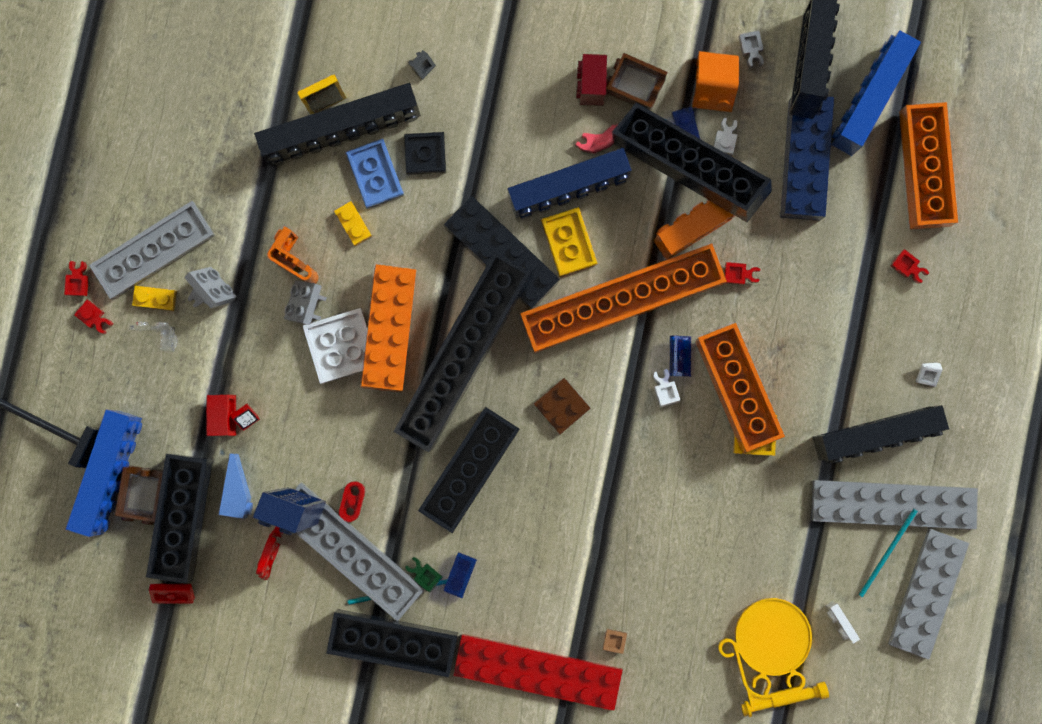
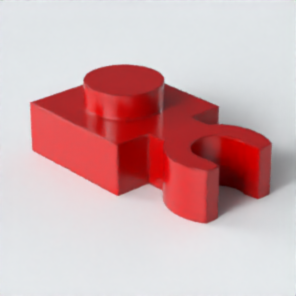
[890,249,929,284]
[64,261,89,297]
[724,262,760,285]
[74,300,113,334]

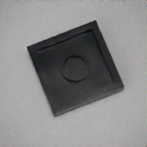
[404,132,446,175]

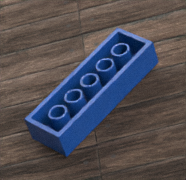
[831,30,921,156]
[66,409,142,537]

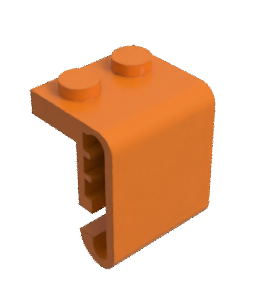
[692,51,739,112]
[267,226,318,284]

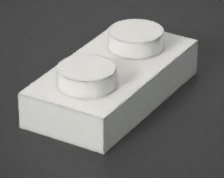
[826,601,860,644]

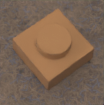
[603,628,627,654]

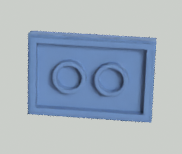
[346,139,404,209]

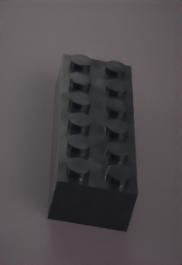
[789,0,840,119]
[444,196,560,310]
[813,405,949,463]
[418,407,520,533]
[146,454,213,584]
[326,609,458,677]

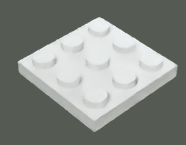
[303,308,367,384]

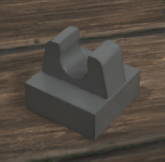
[408,50,436,80]

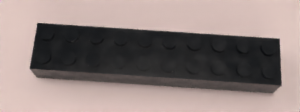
[393,252,533,452]

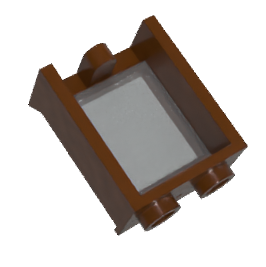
[606,53,668,111]
[115,465,163,525]

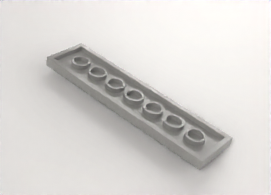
[811,480,978,529]
[295,483,425,622]

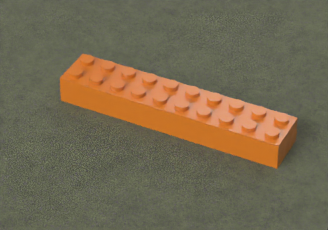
[520,244,727,353]

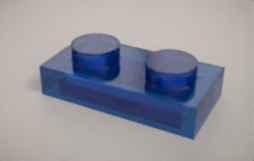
[671,107,700,138]
[669,335,691,377]
[443,552,477,598]

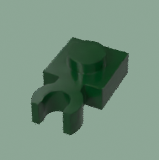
[405,557,443,593]

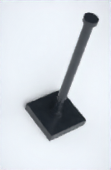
[0,398,99,468]

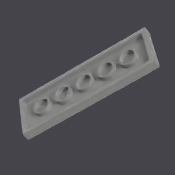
[89,201,215,300]
[888,528,969,659]

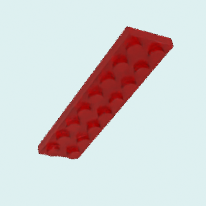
[453,634,623,711]

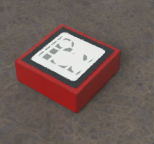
[231,404,260,431]

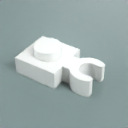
[714,118,737,156]
[653,369,680,407]

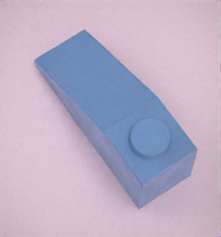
[219,454,253,519]

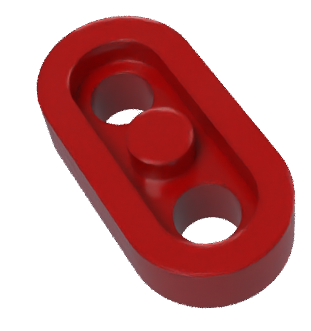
[339,481,366,522]

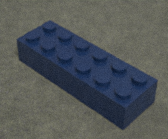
[780,97,834,221]
[507,148,632,219]
[253,487,326,535]

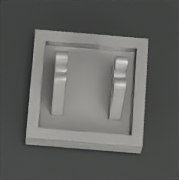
[184,267,237,308]
[284,281,327,325]

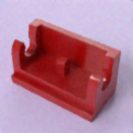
[207,395,236,436]

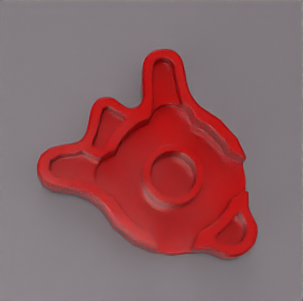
[256,526,283,581]

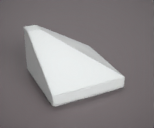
[916,363,943,387]

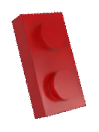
[148,583,195,604]

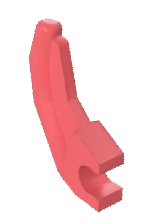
[575,124,618,154]

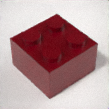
[576,54,607,106]

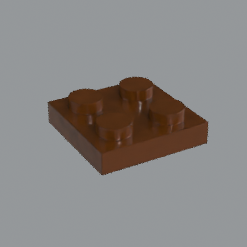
[534,378,591,435]

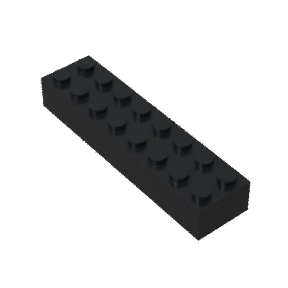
[254,82,421,166]
[612,103,772,223]

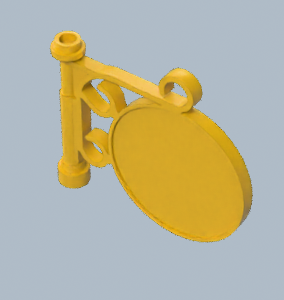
[718,598,829,717]

